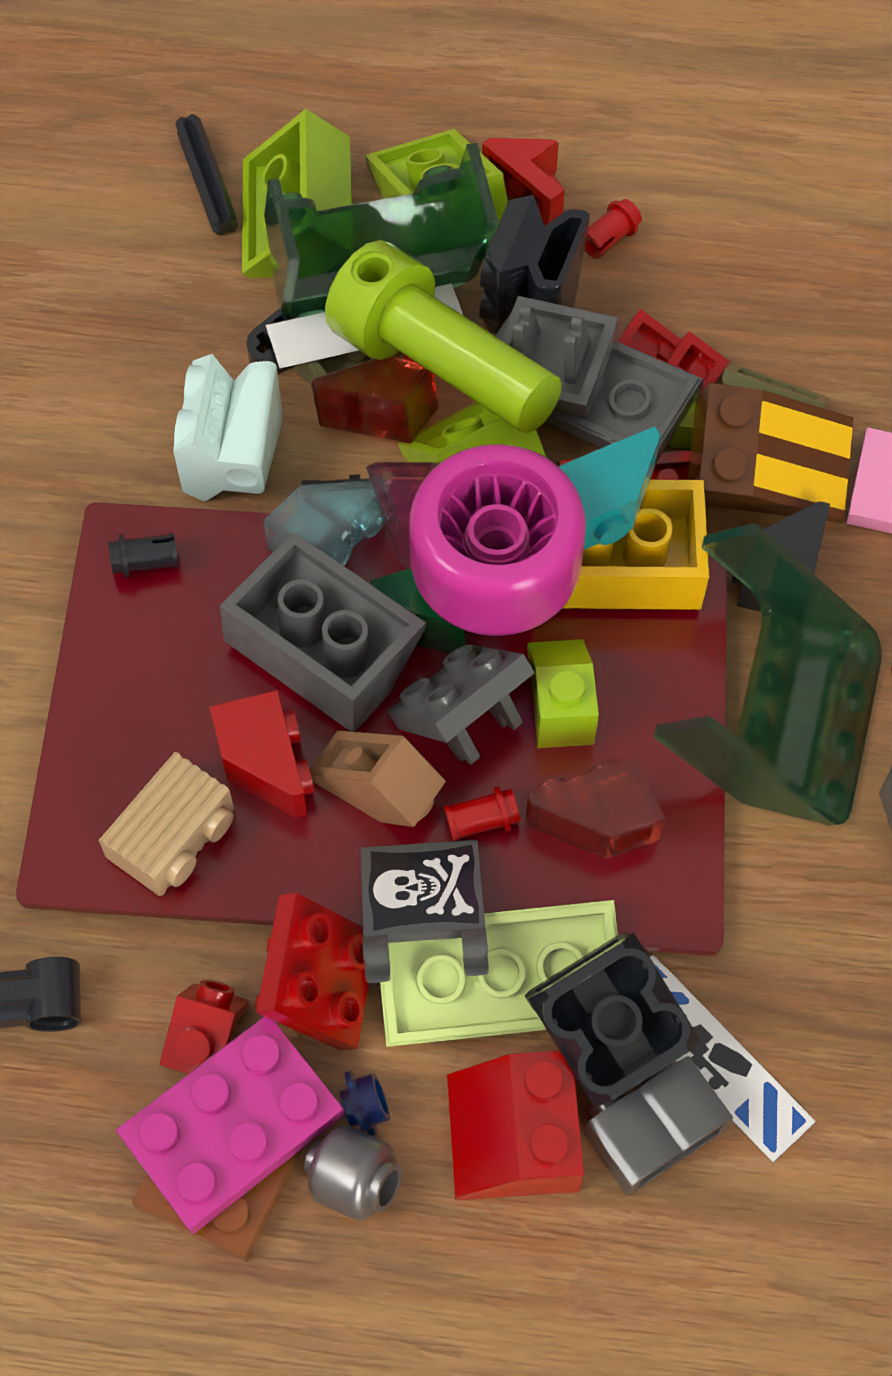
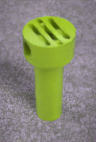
[325,240,562,433]

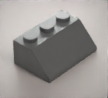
[220,532,426,732]

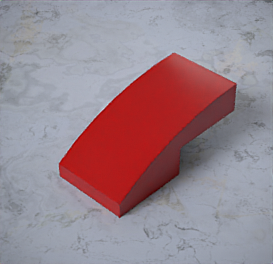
[617,308,729,396]

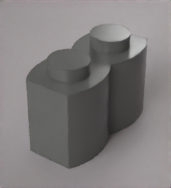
[584,1056,733,1196]

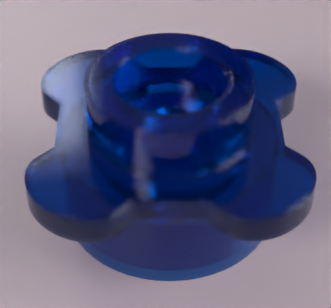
[340,1070,390,1136]

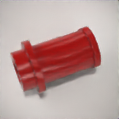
[584,199,642,259]
[444,786,521,841]

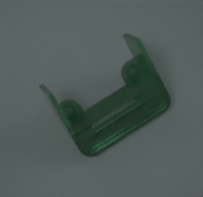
[264,143,499,318]

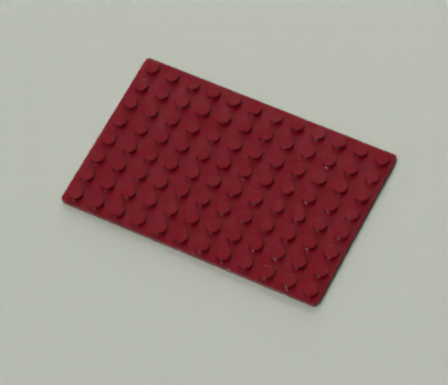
[16,502,727,956]

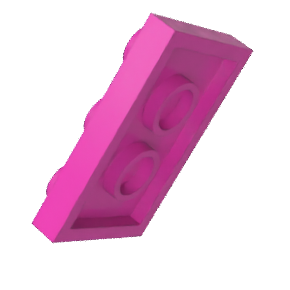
[116,1016,345,1235]

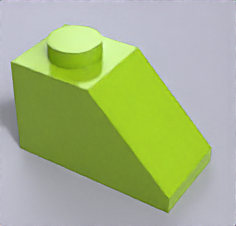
[527,639,599,748]

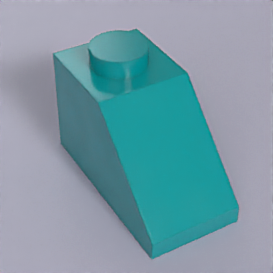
[558,426,660,550]

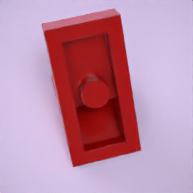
[482,138,565,226]

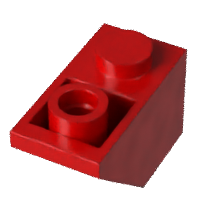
[209,690,315,818]

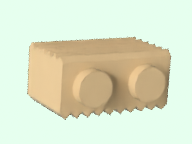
[98,752,234,896]

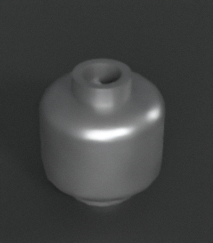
[304,1125,402,1220]

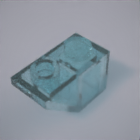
[263,480,388,566]

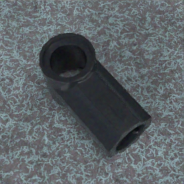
[0,957,81,1032]

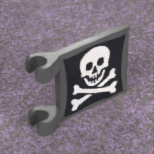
[361,840,489,983]

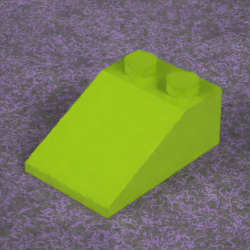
[365,129,508,258]

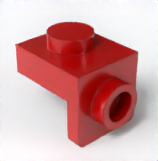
[159,980,249,1074]

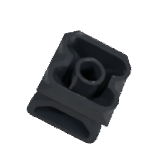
[479,195,590,334]
[525,932,700,1107]

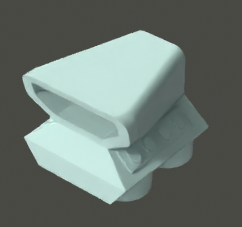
[173,354,283,502]

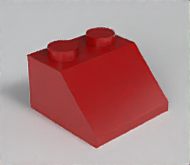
[447,1051,584,1200]

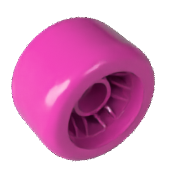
[409,444,586,636]

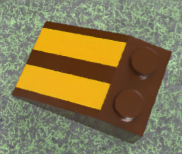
[688,383,854,523]

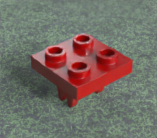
[255,892,369,1051]

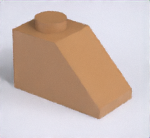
[309,731,446,827]

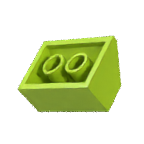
[242,109,353,278]

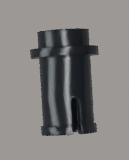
[108,532,178,578]

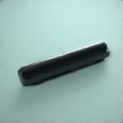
[175,114,238,235]

